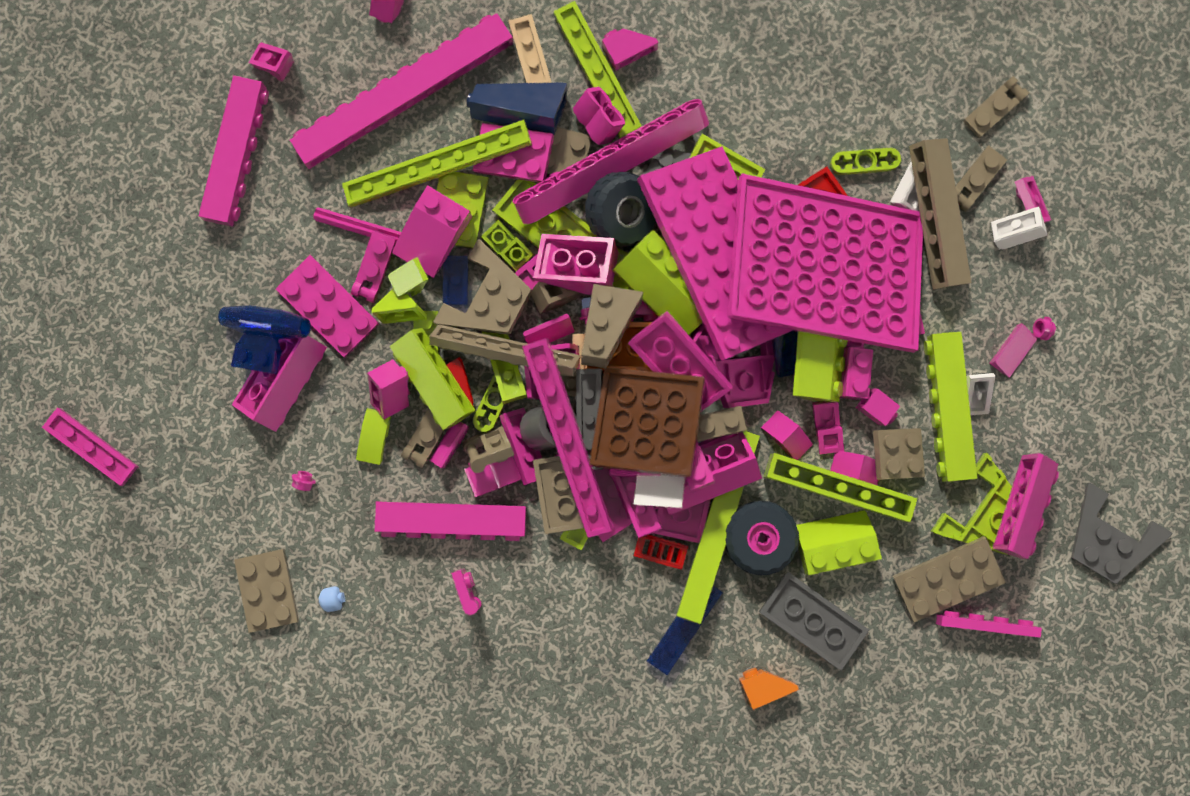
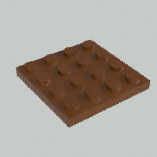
[590,367,705,478]

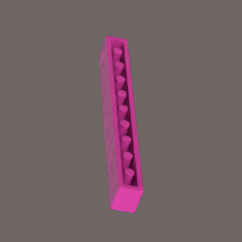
[290,13,513,169]

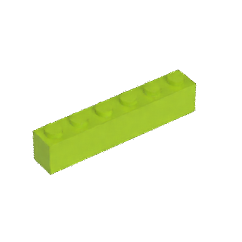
[924,331,977,482]
[763,453,918,522]

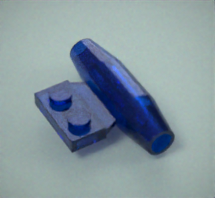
[218,305,311,375]

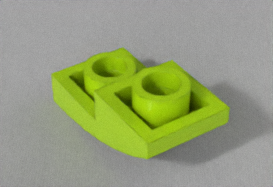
[480,220,534,271]
[356,408,391,465]

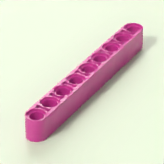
[513,99,709,224]

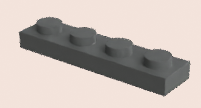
[576,369,603,470]

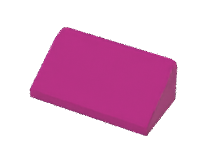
[523,313,574,344]
[989,323,1037,378]
[429,421,470,468]

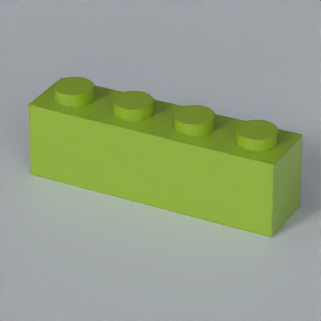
[390,328,476,430]

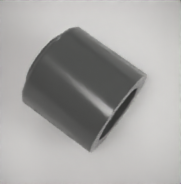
[520,406,577,451]

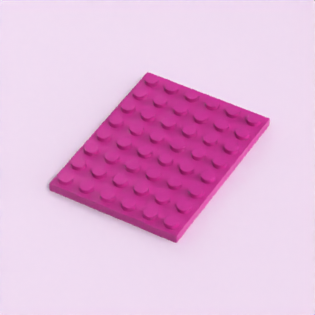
[728,173,923,353]

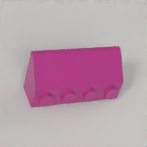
[232,321,327,432]
[666,432,762,515]
[992,453,1059,559]

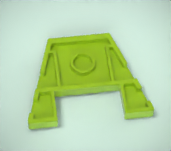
[931,453,1012,555]

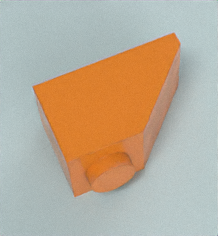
[739,667,799,710]

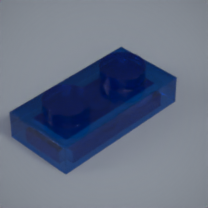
[443,256,469,306]

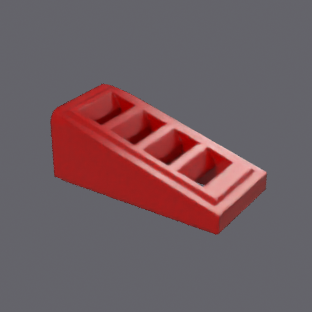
[447,357,475,408]
[633,535,688,570]

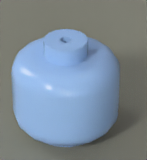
[319,586,345,612]

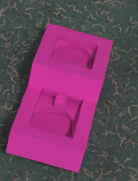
[812,402,844,454]

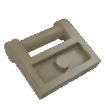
[463,426,514,473]

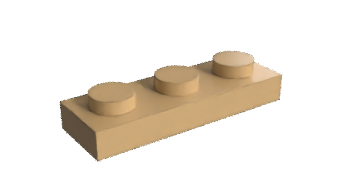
[509,14,551,83]

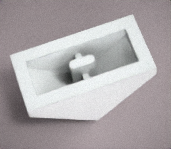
[966,373,995,415]

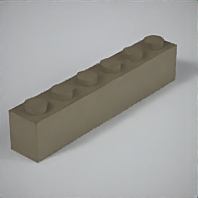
[909,138,972,290]

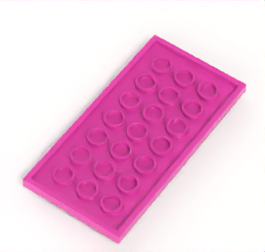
[637,146,793,361]

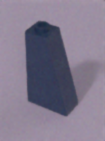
[466,82,567,135]

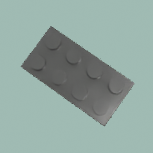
[759,572,869,671]

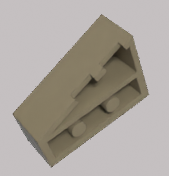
[581,284,643,368]

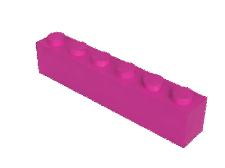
[198,75,269,227]
[375,502,526,541]

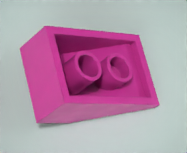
[392,185,472,279]
[533,234,619,295]

